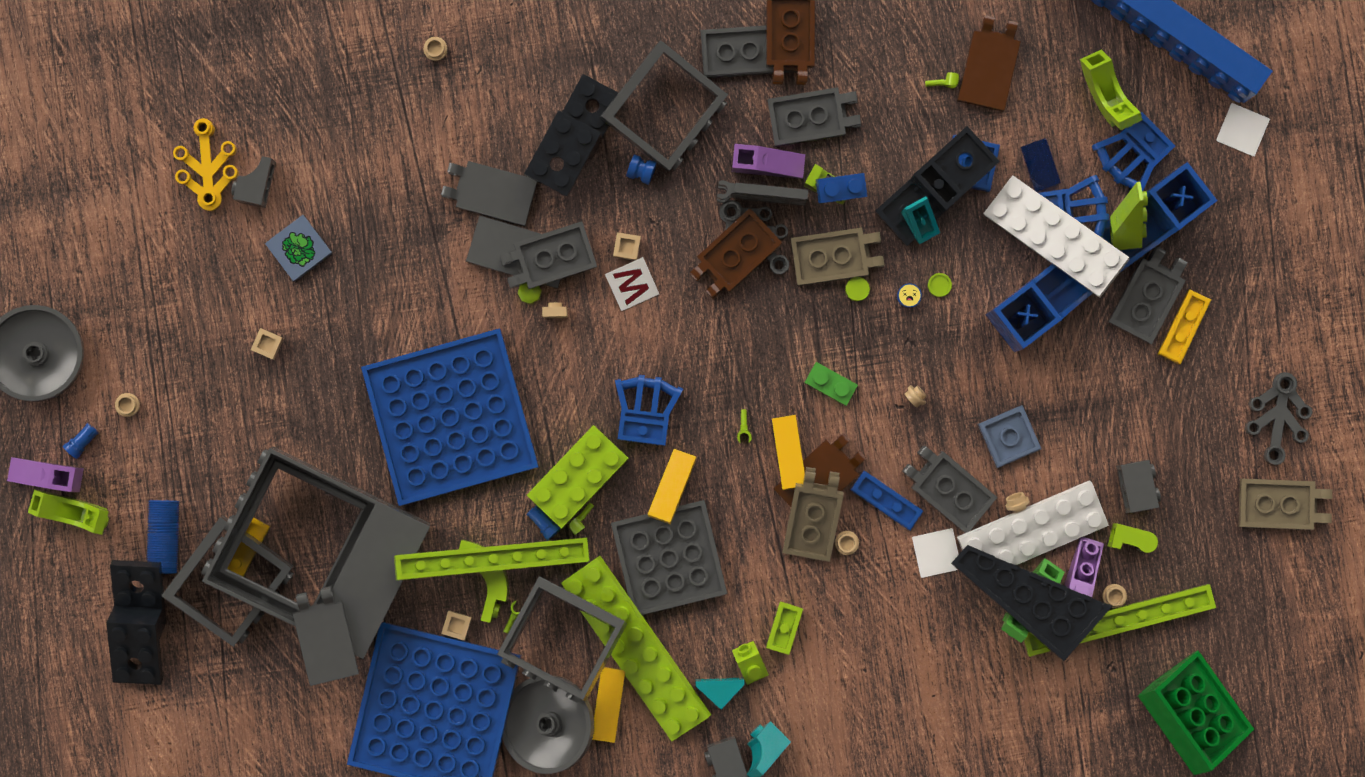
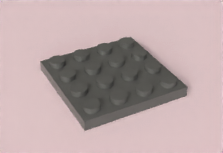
[611,500,727,615]

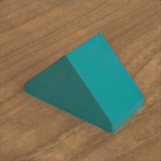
[901,196,940,244]
[696,677,745,710]

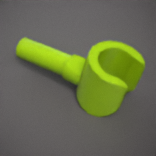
[925,72,959,89]
[737,409,752,443]
[569,502,594,535]
[503,601,520,634]

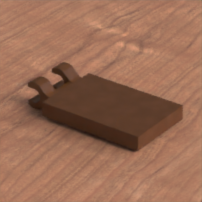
[766,0,815,85]
[957,15,1021,112]
[689,208,783,299]
[773,433,867,507]

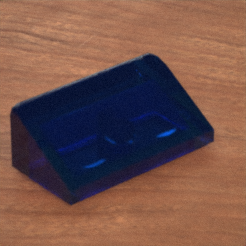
[1020,138,1061,192]

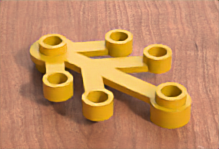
[173,118,239,211]

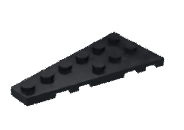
[951,545,1112,662]

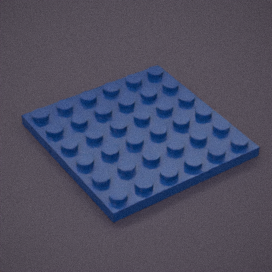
[361,328,539,506]
[347,622,522,777]

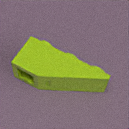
[1110,182,1148,250]

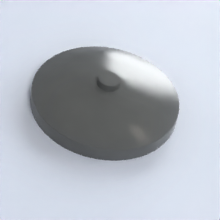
[0,305,84,402]
[503,675,594,774]

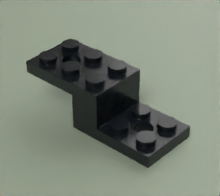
[524,74,618,197]
[875,126,1000,247]
[106,560,167,685]

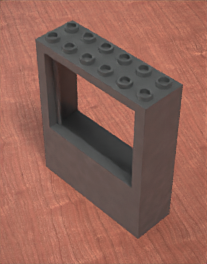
[201,446,430,659]

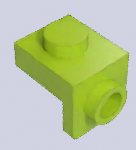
[732,641,769,685]

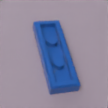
[850,470,923,531]

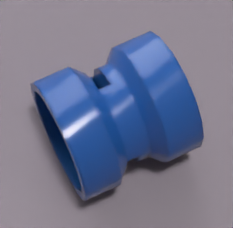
[626,154,657,185]

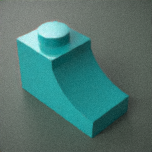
[746,721,791,777]

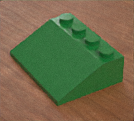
[1138,650,1254,775]

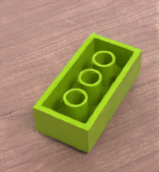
[527,425,629,529]

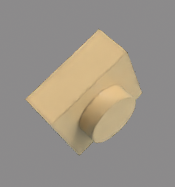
[613,232,641,260]
[542,302,568,319]
[251,328,284,360]
[441,610,472,641]

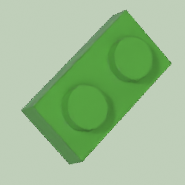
[804,362,858,406]

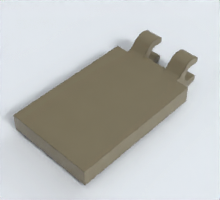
[791,227,885,286]
[782,467,844,562]
[1239,479,1333,530]

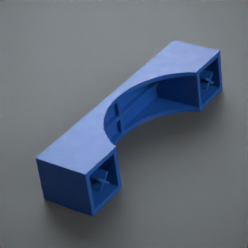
[985,162,1218,353]

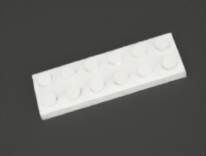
[983,175,1130,298]
[957,480,1109,565]

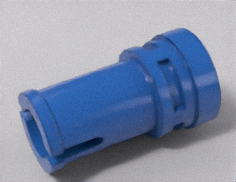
[62,423,99,459]
[526,505,561,541]

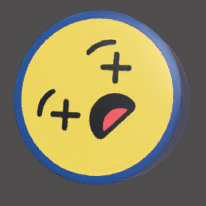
[897,283,922,308]

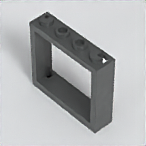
[599,40,728,171]
[162,515,294,647]
[497,576,627,703]

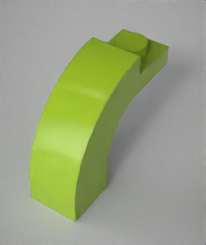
[1080,49,1142,130]
[28,489,109,535]
[459,540,509,623]

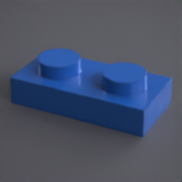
[816,173,867,203]

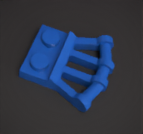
[1092,112,1175,191]
[1039,175,1109,239]
[615,375,683,446]

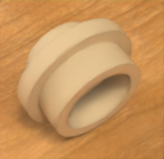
[423,37,448,61]
[905,385,926,408]
[115,393,140,417]
[1005,492,1030,513]
[835,531,859,555]
[1102,584,1127,608]

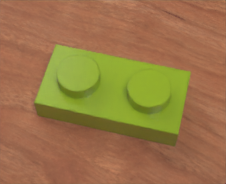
[766,601,803,655]

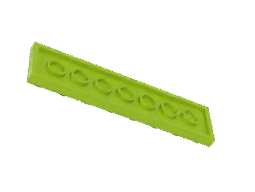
[561,556,712,741]

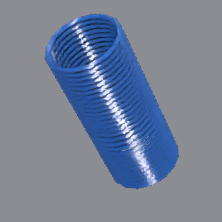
[146,500,180,574]

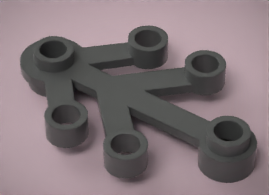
[719,200,789,275]
[1245,372,1312,465]

